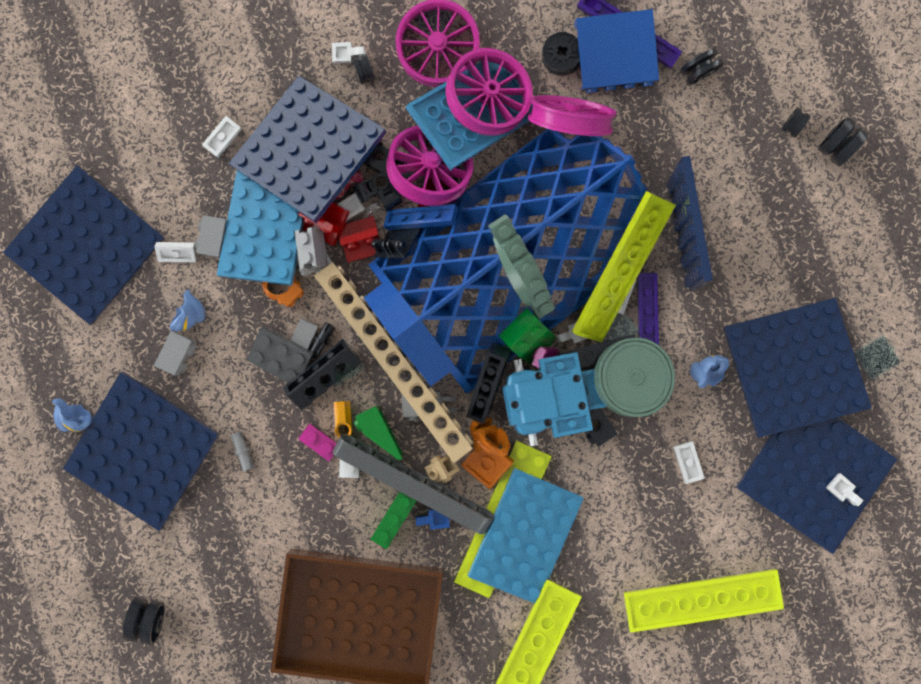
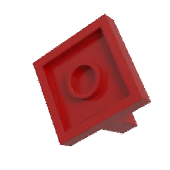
[298,202,350,246]
[339,216,380,263]

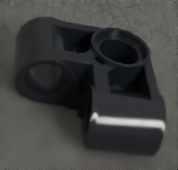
[352,173,403,211]

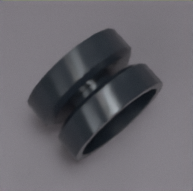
[818,117,869,167]
[123,597,165,645]

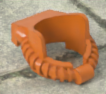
[261,275,305,308]
[469,417,510,457]

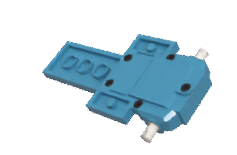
[502,352,607,446]

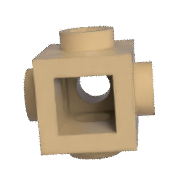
[424,455,459,484]

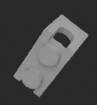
[195,215,227,258]
[295,227,328,271]
[154,331,196,376]

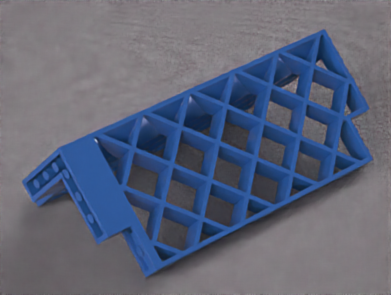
[364,129,648,394]

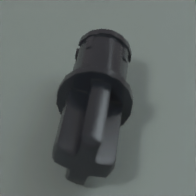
[309,322,336,359]

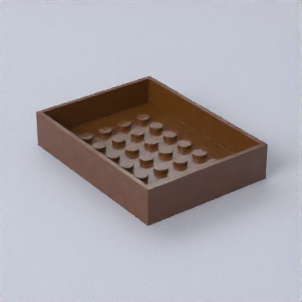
[270,549,443,684]

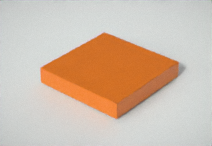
[461,438,514,490]

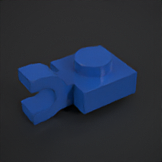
[415,509,450,530]

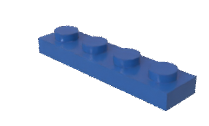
[383,204,458,230]

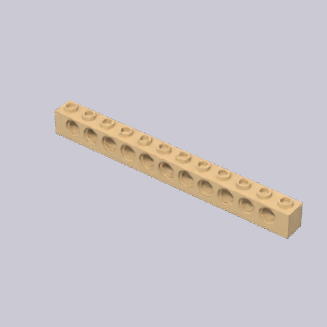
[314,262,474,463]

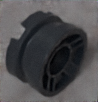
[352,54,375,85]
[782,107,811,138]

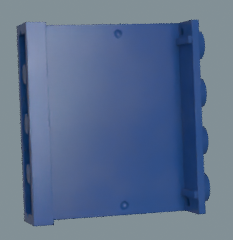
[574,9,659,93]

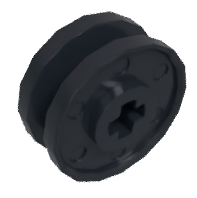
[542,32,580,76]
[680,48,724,86]

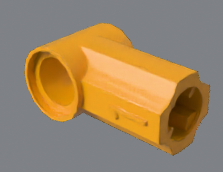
[334,401,354,438]

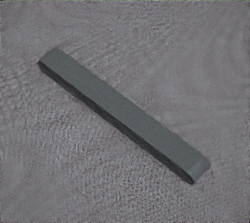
[333,434,494,534]

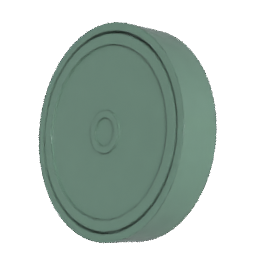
[594,338,675,417]

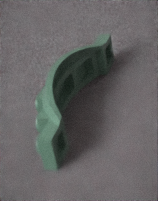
[488,214,555,319]

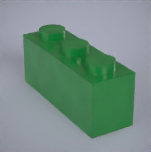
[370,491,417,550]

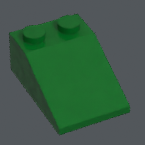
[499,308,558,365]
[354,405,404,460]

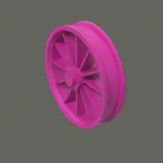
[396,0,480,87]
[445,48,533,136]
[528,95,617,136]
[386,126,473,206]

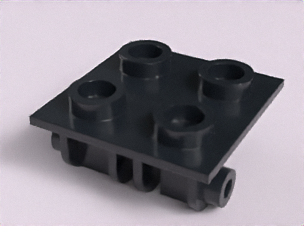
[371,228,421,259]

